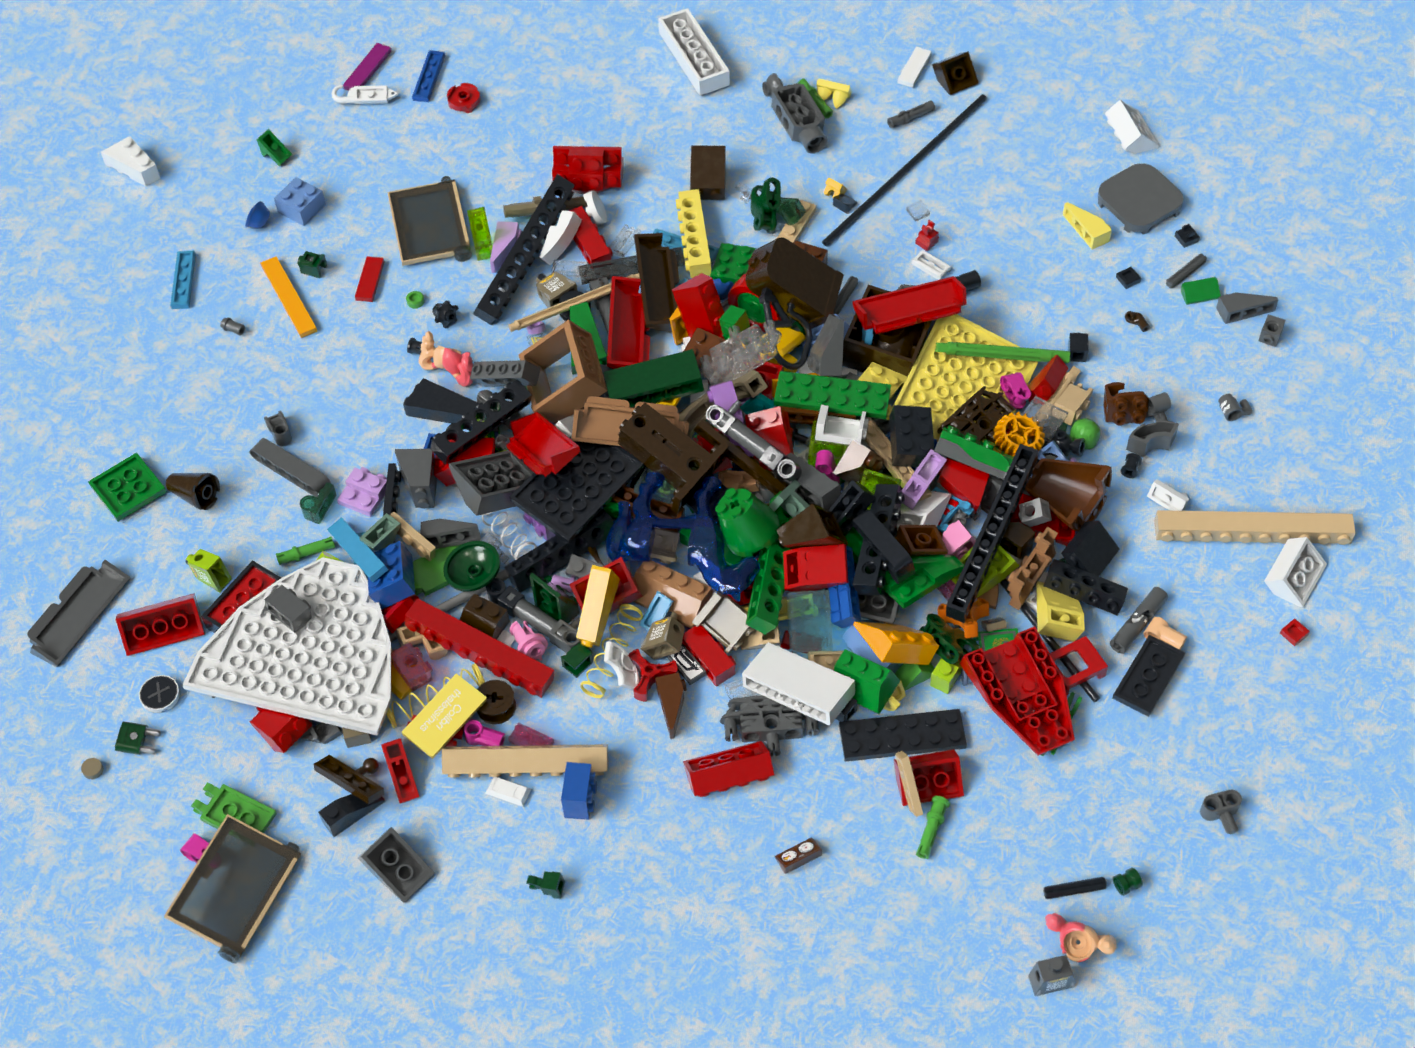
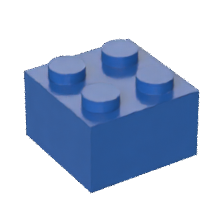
[561,762,597,820]

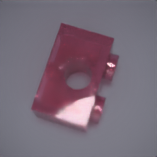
[391,642,433,692]

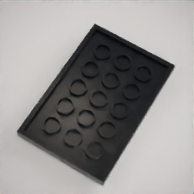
[509,437,644,544]

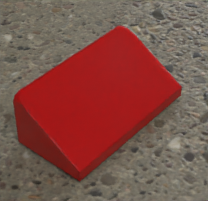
[1055,516,1075,546]

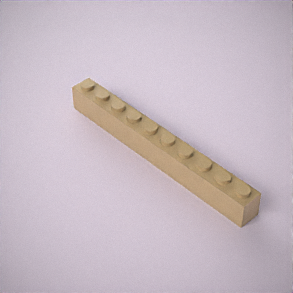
[1154,510,1355,545]

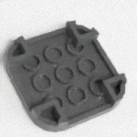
[1098,163,1183,235]

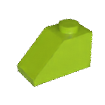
[930,654,962,694]

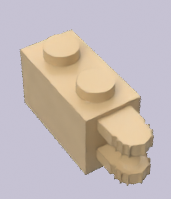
[1051,383,1093,426]

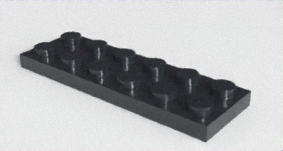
[839,709,967,762]

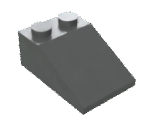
[807,314,844,376]
[358,827,434,903]

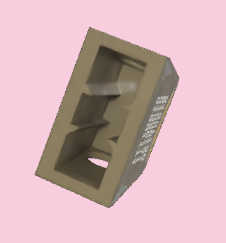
[536,272,578,308]
[640,611,685,660]

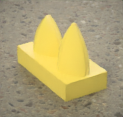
[816,78,851,109]

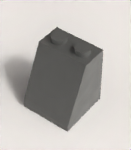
[395,449,437,509]

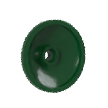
[443,541,501,592]

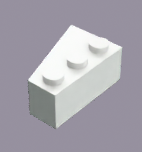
[101,136,160,186]

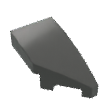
[300,722,343,744]

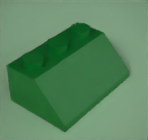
[834,649,900,714]

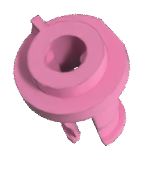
[509,621,548,661]

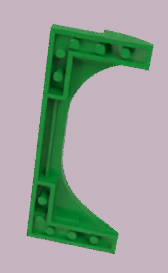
[836,462,964,609]

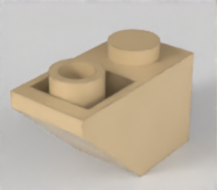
[741,625,781,650]

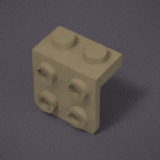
[637,525,680,564]

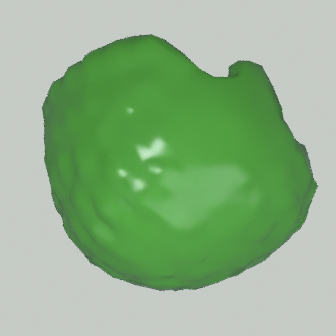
[1070,418,1101,449]

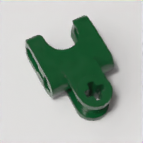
[751,177,781,233]
[919,613,979,664]

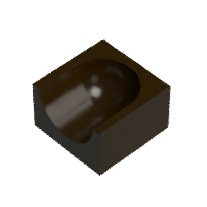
[842,284,935,377]

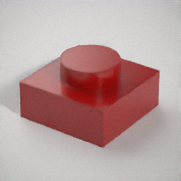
[1280,618,1310,646]

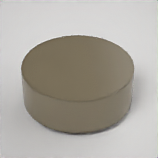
[81,758,103,779]

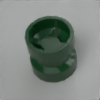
[1113,867,1143,896]

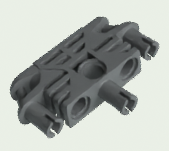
[720,695,820,757]

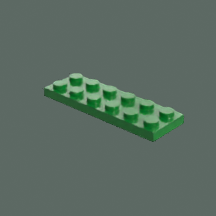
[774,371,891,419]

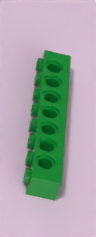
[746,491,793,635]

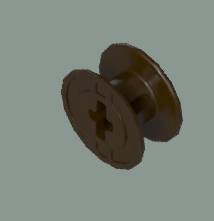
[477,680,516,725]

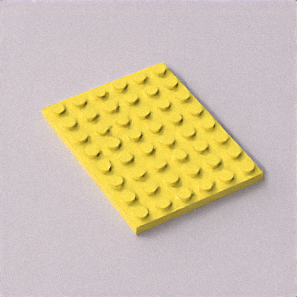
[886,314,1038,442]

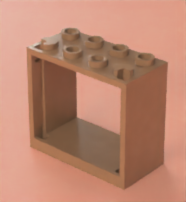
[519,319,608,424]

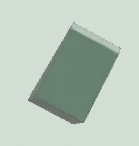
[359,513,401,550]

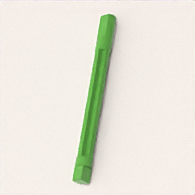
[935,342,1070,364]

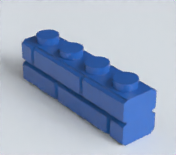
[827,546,861,628]

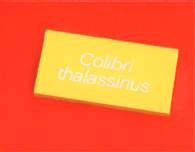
[402,673,487,759]

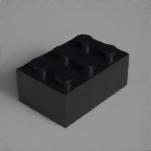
[889,405,934,467]

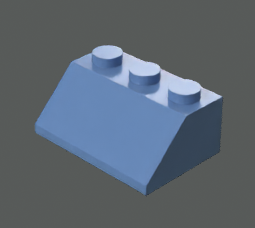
[842,620,903,673]

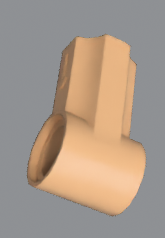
[1143,617,1187,650]

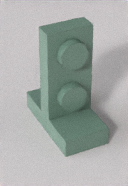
[769,480,810,517]

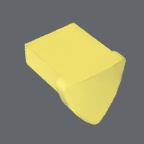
[884,680,906,711]

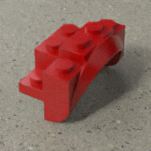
[552,146,624,194]

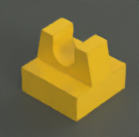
[824,177,847,198]

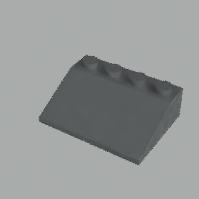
[449,450,533,516]

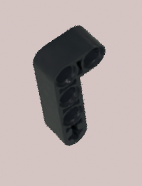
[851,509,915,585]

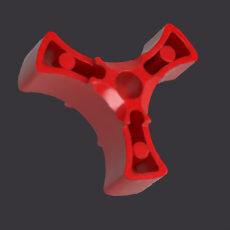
[628,649,678,702]

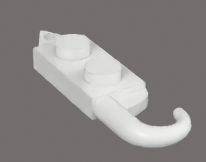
[331,85,398,104]

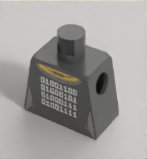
[1028,955,1075,996]

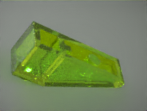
[467,207,493,261]

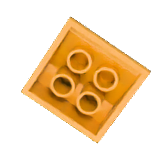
[853,621,939,665]

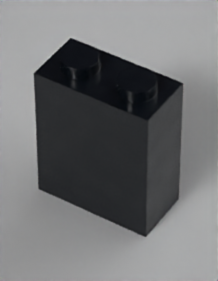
[1061,520,1120,576]

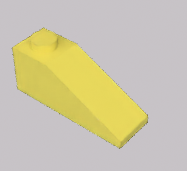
[1063,202,1112,249]

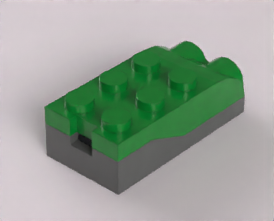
[934,425,1014,480]

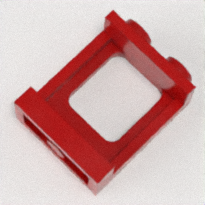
[1050,636,1108,695]

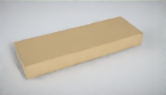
[895,751,923,817]

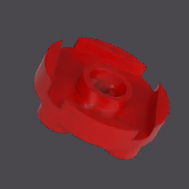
[447,83,480,113]

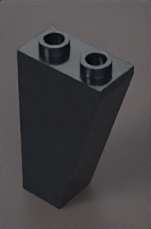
[403,378,479,424]

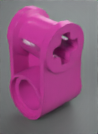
[1000,372,1031,409]
[815,450,840,483]
[180,833,222,870]

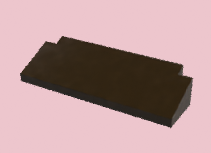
[634,233,679,333]

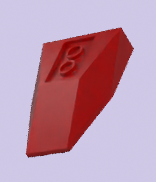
[959,626,1075,756]

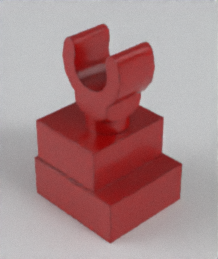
[915,220,939,251]

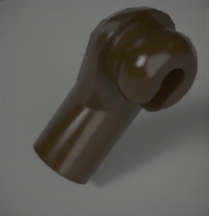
[1125,311,1150,332]

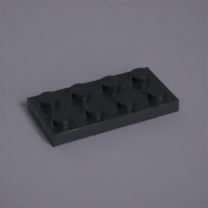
[1112,635,1185,717]

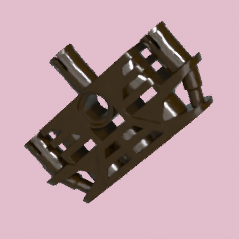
[937,386,1015,449]

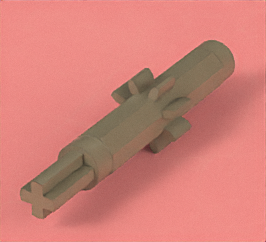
[503,196,588,218]

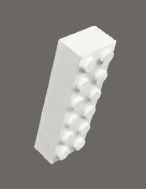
[658,8,730,96]

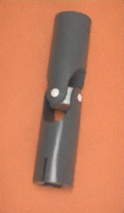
[1110,587,1168,653]

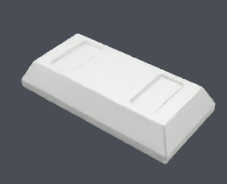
[485,777,531,807]

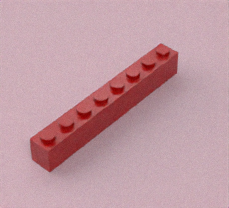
[405,598,555,698]

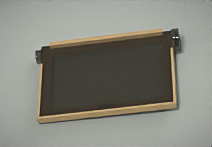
[387,176,472,266]
[164,814,302,963]

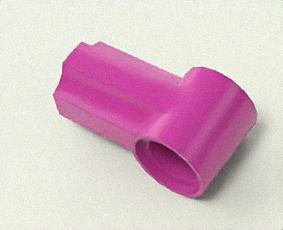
[464,720,505,746]

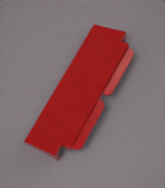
[607,276,650,369]
[852,276,967,334]
[506,412,581,477]

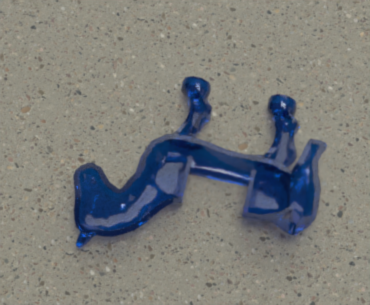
[606,472,760,602]

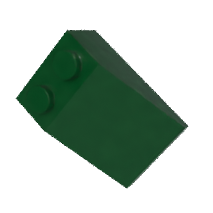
[530,573,580,624]

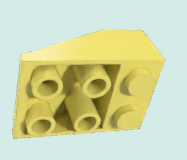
[1036,581,1085,641]

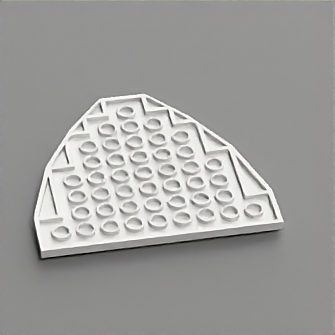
[183,557,391,736]

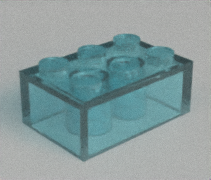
[786,590,833,653]

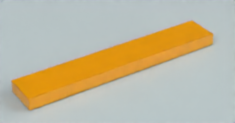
[260,256,317,338]

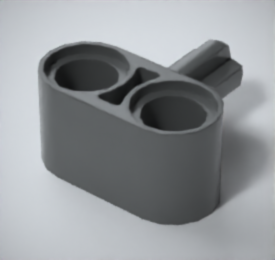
[1146,392,1171,421]
[1200,789,1242,835]

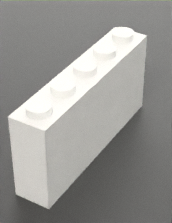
[742,642,855,726]

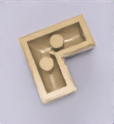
[397,626,448,660]

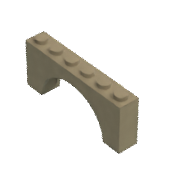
[679,365,768,439]

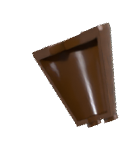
[1025,458,1112,532]

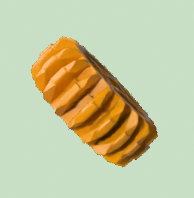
[993,411,1045,457]

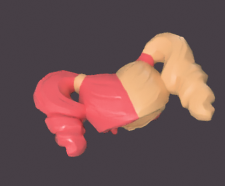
[418,331,473,387]
[1045,913,1117,962]

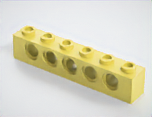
[676,189,711,278]

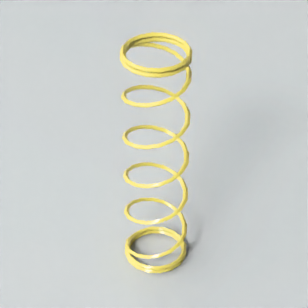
[580,604,643,698]
[386,663,485,729]

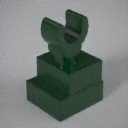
[526,871,565,899]

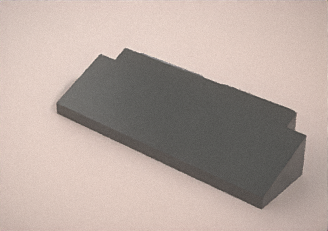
[27,560,130,667]

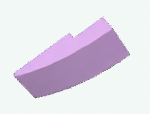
[902,449,947,510]

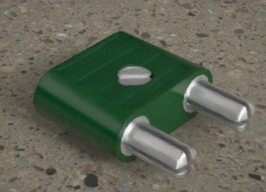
[115,721,161,755]

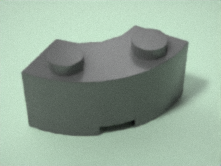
[1126,420,1179,457]

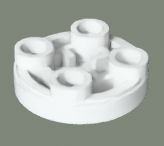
[583,190,607,226]

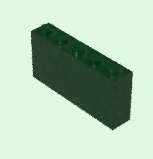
[603,349,704,408]

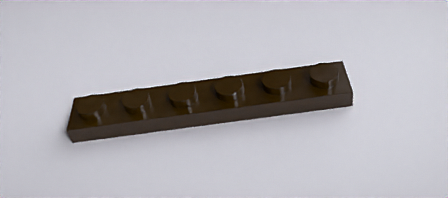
[694,420,788,495]

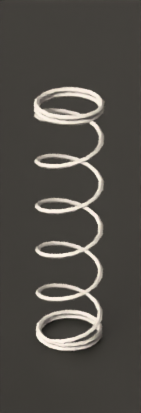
[481,512,537,560]

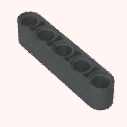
[249,438,331,497]

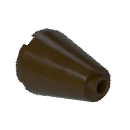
[166,473,220,510]

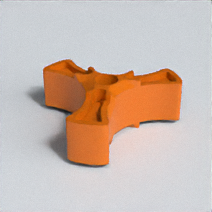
[938,598,989,638]

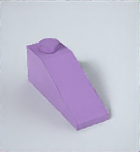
[490,221,522,273]

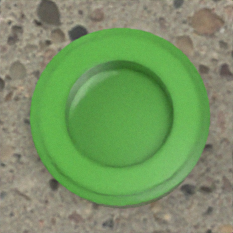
[406,291,425,309]

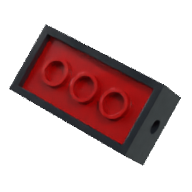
[201,560,281,633]

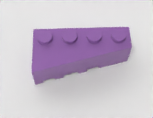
[707,380,753,457]

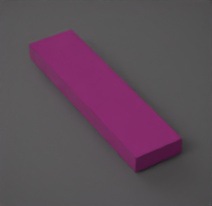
[343,43,392,91]

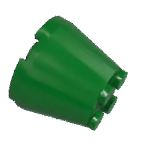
[715,488,781,557]

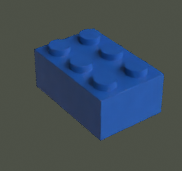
[368,541,415,610]

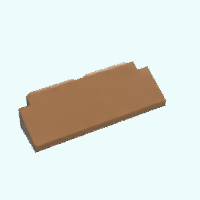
[571,396,689,446]

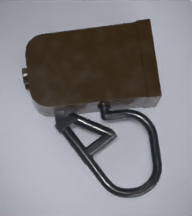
[745,237,844,370]

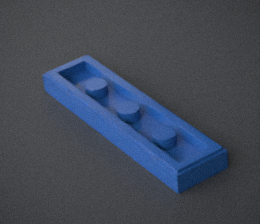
[412,50,445,103]

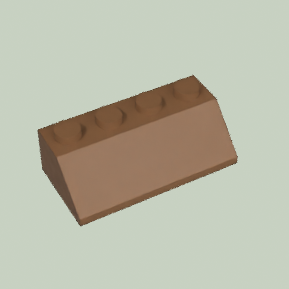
[633,559,713,628]

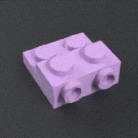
[337,467,387,517]

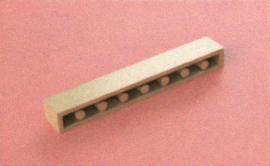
[442,744,609,778]

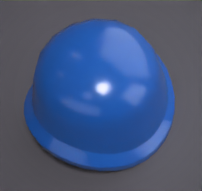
[245,201,270,229]

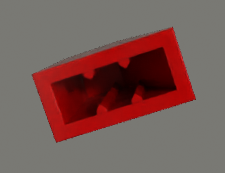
[937,458,989,514]

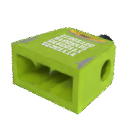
[186,549,232,593]

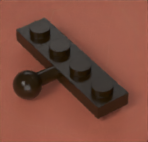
[314,754,384,804]

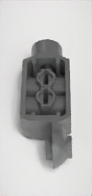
[762,73,828,154]

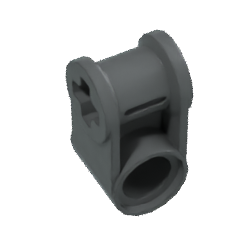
[264,410,292,446]

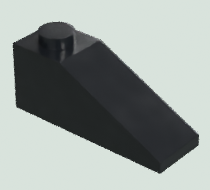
[318,794,386,837]

